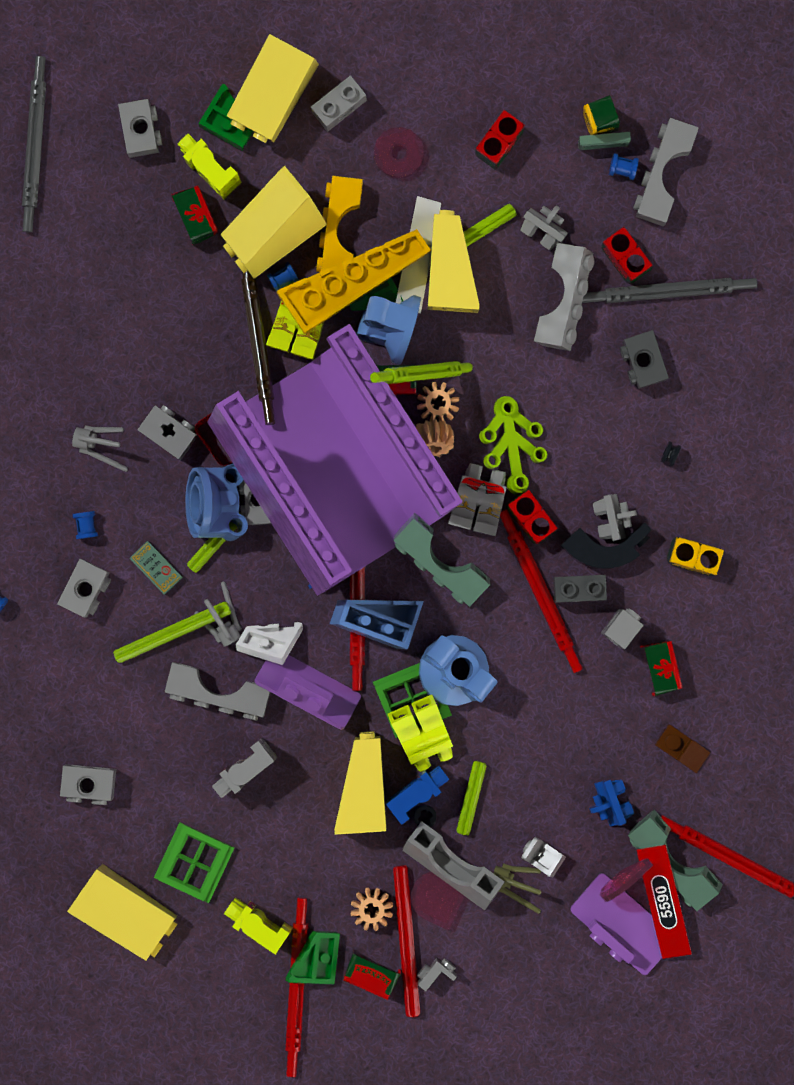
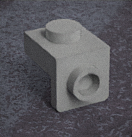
[521,837,566,878]
[417,958,457,991]

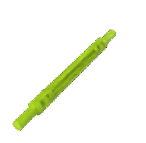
[370,361,473,384]

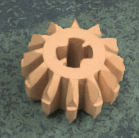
[417,382,459,421]
[416,419,454,457]
[350,887,393,931]

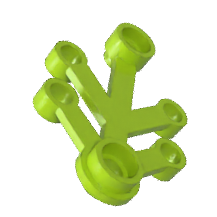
[479,396,547,494]

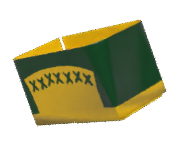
[583,95,620,135]
[667,537,724,576]

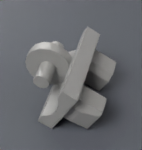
[521,205,568,251]
[593,494,637,541]

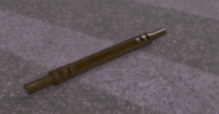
[241,271,275,425]

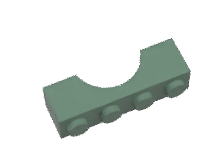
[393,513,490,607]
[628,809,723,911]

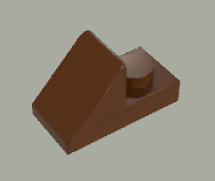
[654,724,710,773]

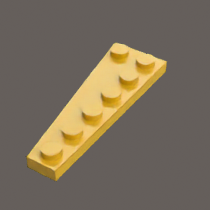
[276,229,431,334]

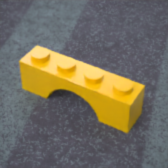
[316,176,363,272]

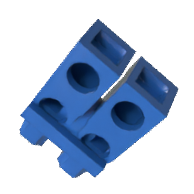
[385,766,449,825]

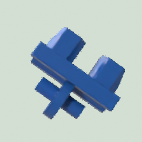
[589,780,634,826]

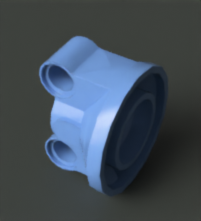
[356,295,421,365]
[185,464,248,541]
[419,635,498,706]

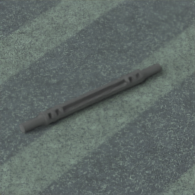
[22,56,46,233]
[582,278,757,304]

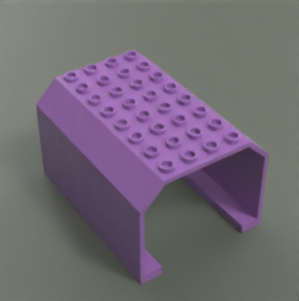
[207,324,463,596]

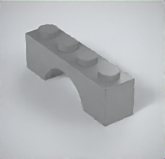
[633,118,699,226]
[534,243,594,351]
[165,662,270,721]
[402,821,504,910]

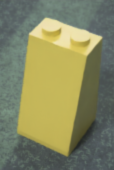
[227,34,319,143]
[221,166,327,279]
[428,210,479,313]
[334,731,387,835]
[67,864,177,961]

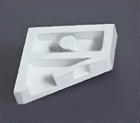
[236,622,303,665]

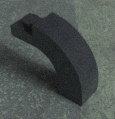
[560,523,651,569]

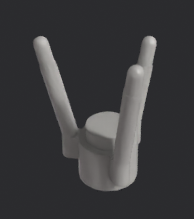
[72,425,128,472]
[194,582,242,647]

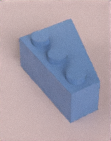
[330,600,424,649]

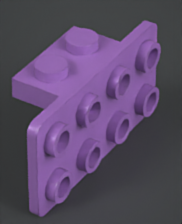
[255,655,361,730]
[570,873,662,975]

